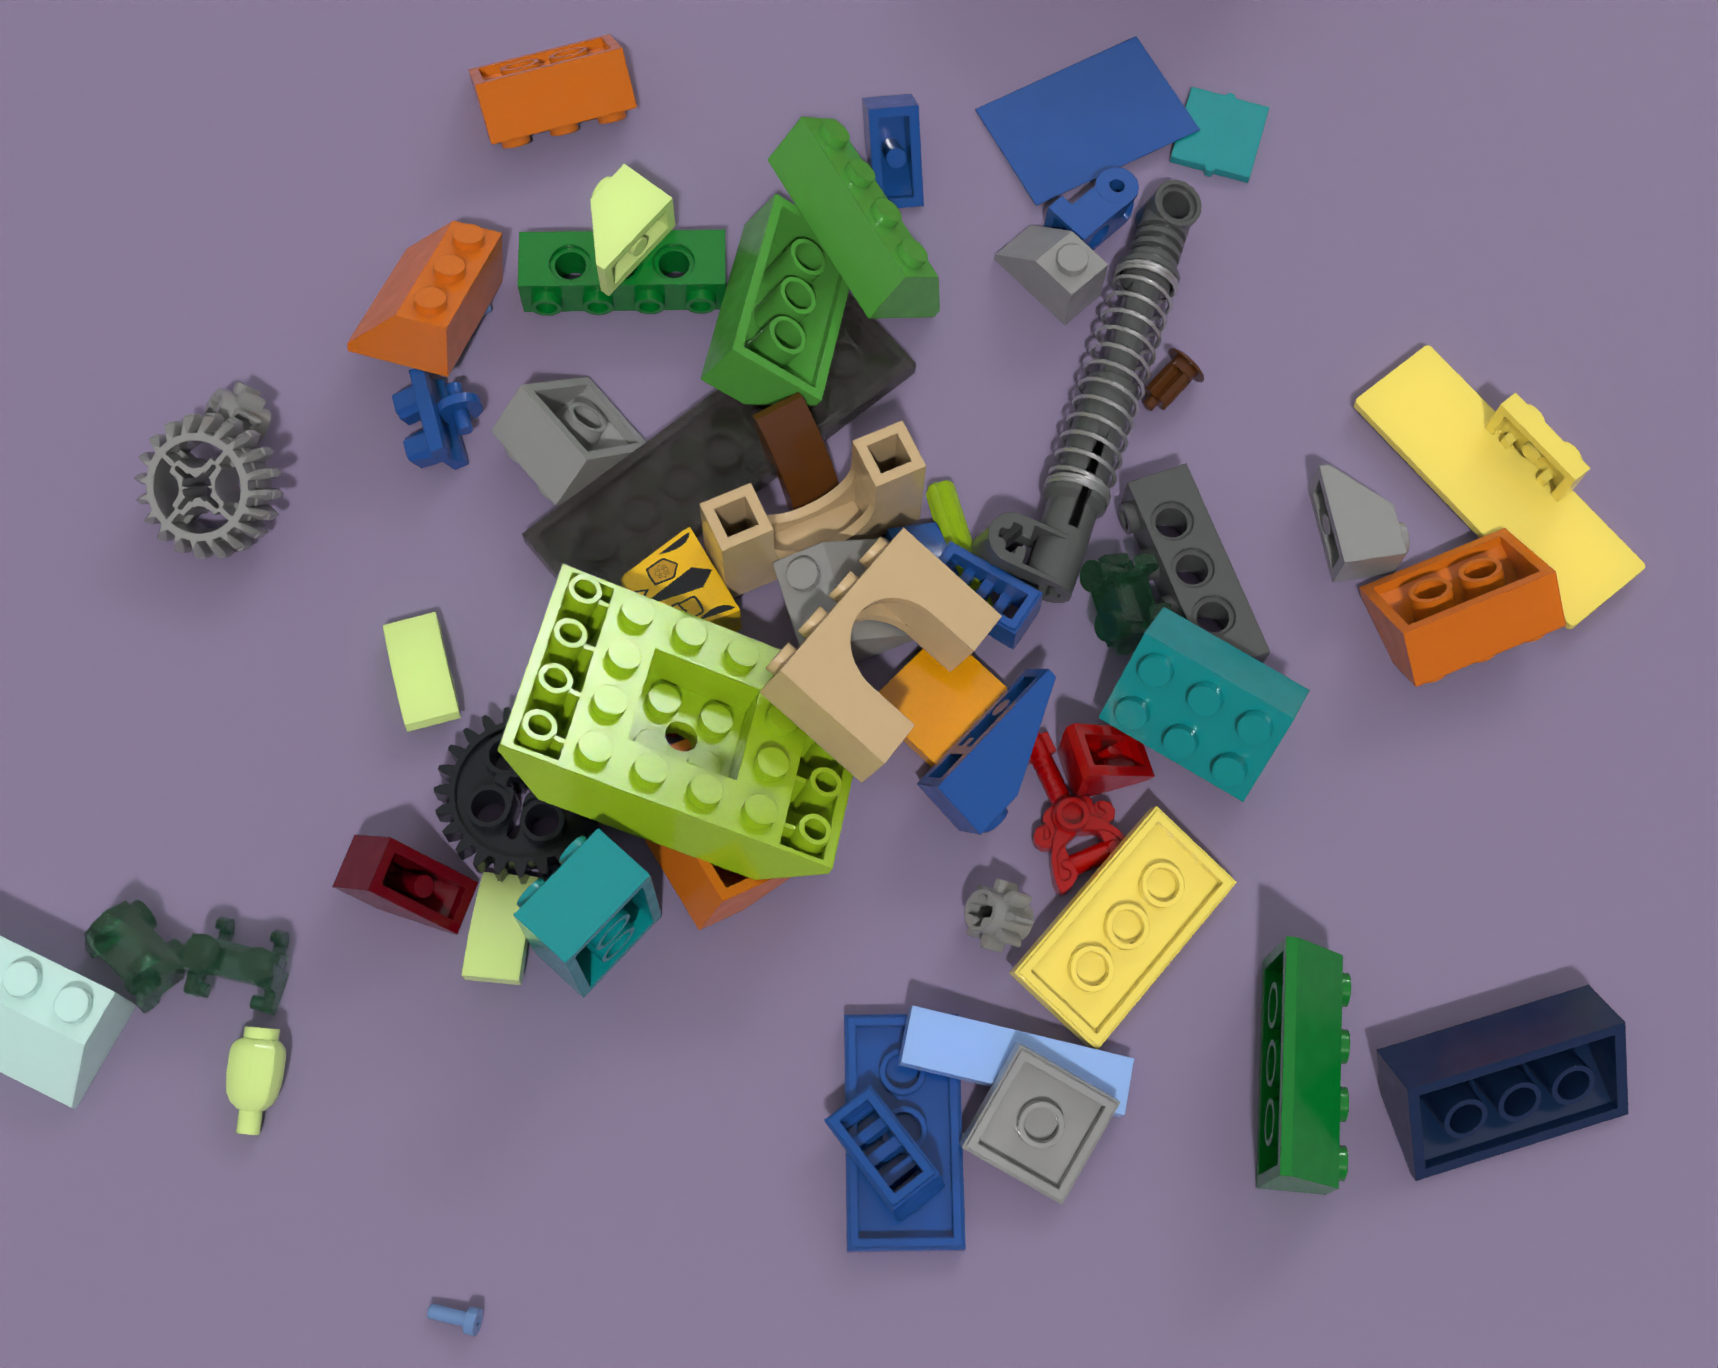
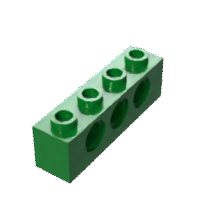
[517,229,727,316]

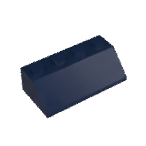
[1376,985,1629,1181]

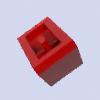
[1057,723,1155,797]

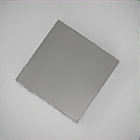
[959,1042,1120,1205]

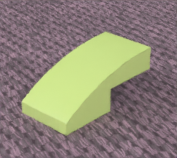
[383,612,461,732]
[461,872,540,985]

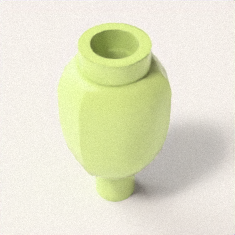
[226,1026,286,1135]

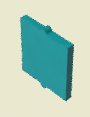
[1169,87,1270,183]

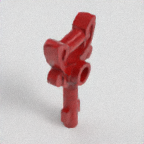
[1028,731,1125,896]

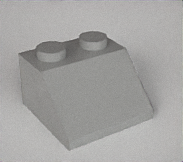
[491,377,652,506]
[772,538,913,663]

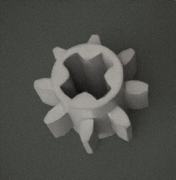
[203,382,271,444]
[964,878,1034,953]

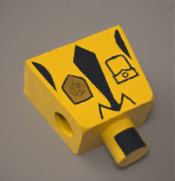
[621,527,742,632]

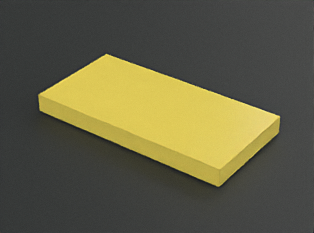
[1009,806,1237,1050]

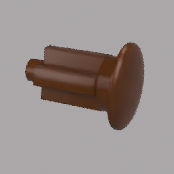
[1142,348,1204,411]

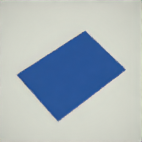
[975,36,1200,206]

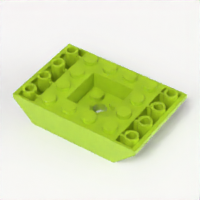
[498,564,873,880]

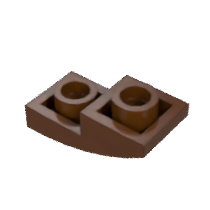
[752,392,839,511]

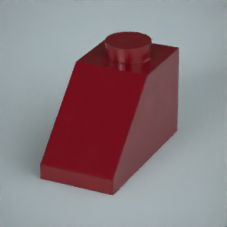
[332,835,478,934]

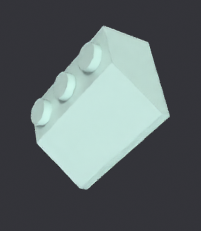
[0,936,137,1110]

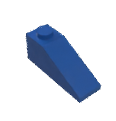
[917,669,1056,835]

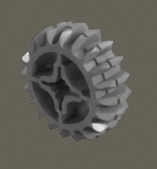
[133,413,284,559]

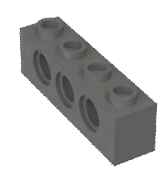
[1118,463,1270,663]

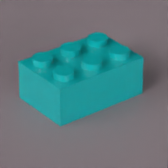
[1098,607,1310,802]
[513,828,662,998]

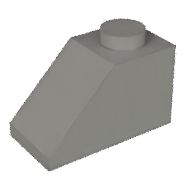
[994,225,1108,325]
[1308,464,1410,583]

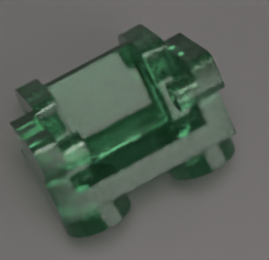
[1080,553,1173,655]
[84,899,194,1014]
[181,916,290,1015]

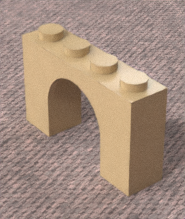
[699,420,926,598]
[760,527,1002,783]

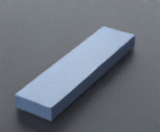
[898,1005,1134,1117]

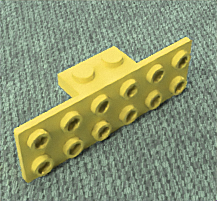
[1354,345,1645,629]

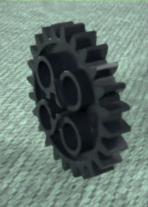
[434,707,604,884]

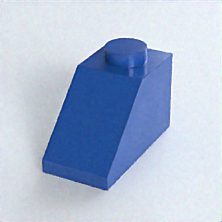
[862,94,924,208]

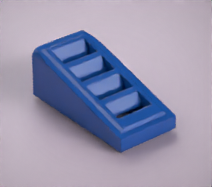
[938,541,1043,650]
[824,1084,945,1222]

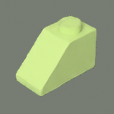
[590,164,676,296]

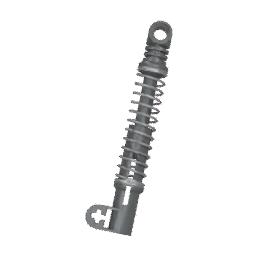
[971,180,1202,603]

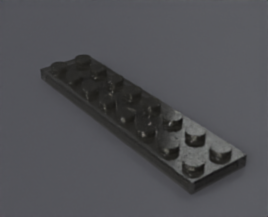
[522,293,916,587]

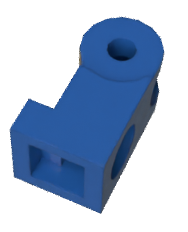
[1044,167,1139,251]

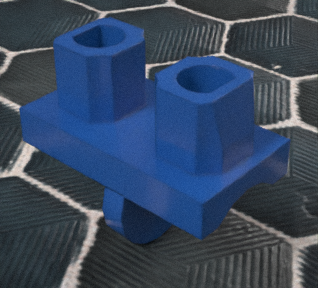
[392,368,483,470]

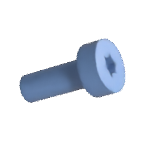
[427,1303,484,1336]

